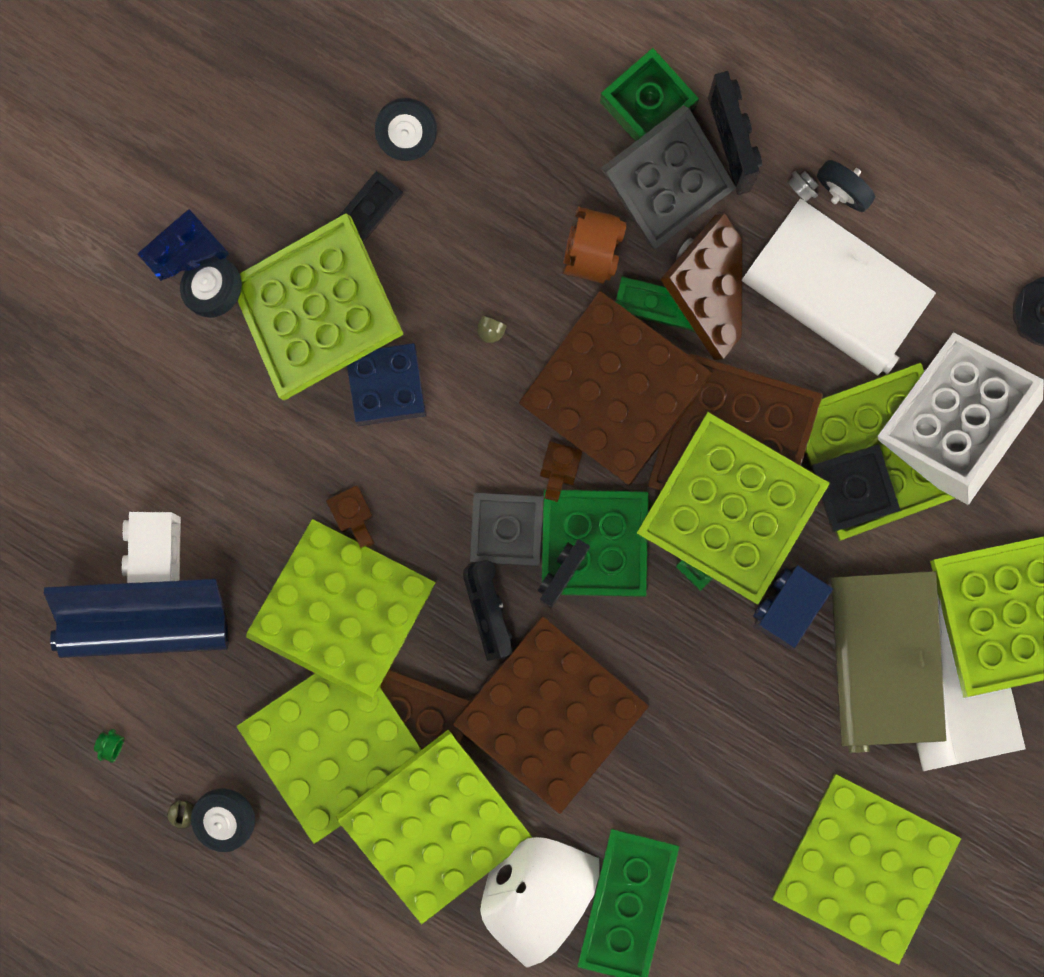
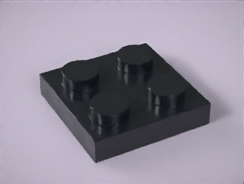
[811,444,901,533]
[538,539,590,609]

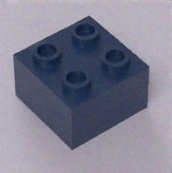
[347,343,426,427]
[753,565,833,650]

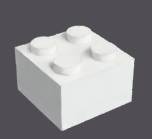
[122,512,181,583]

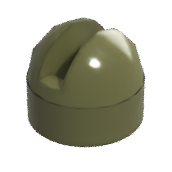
[477,315,507,343]
[167,800,194,829]

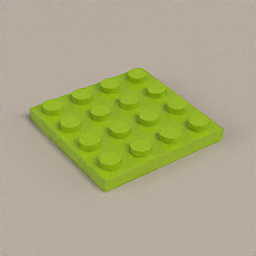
[237,213,404,400]
[805,363,955,541]
[637,412,830,605]
[246,519,436,702]
[930,536,1044,698]
[236,673,422,844]
[336,730,533,925]
[772,774,961,965]

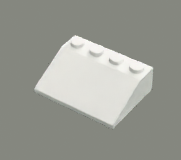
[878,332,1044,505]

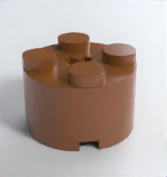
[562,207,626,284]

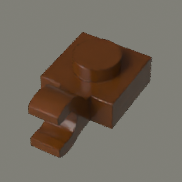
[540,441,583,502]
[326,485,375,548]

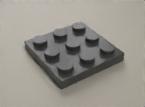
[601,105,736,250]

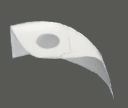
[480,837,599,967]

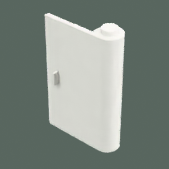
[742,198,936,376]
[916,596,1026,771]

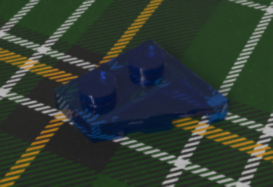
[137,209,229,281]

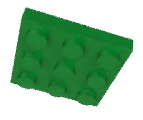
[542,490,648,597]

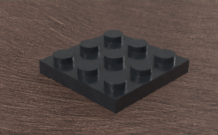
[708,71,762,195]

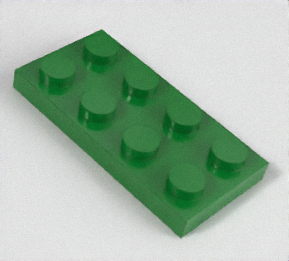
[577,829,680,977]

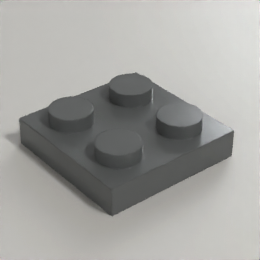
[470,493,543,567]

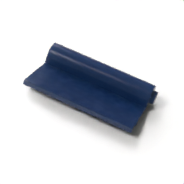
[44,579,229,658]

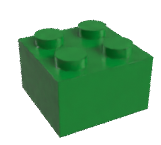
[600,48,699,142]

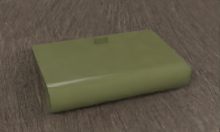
[831,571,947,753]

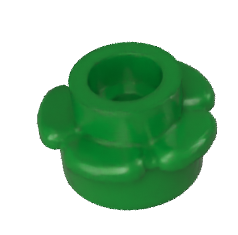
[94,729,124,763]

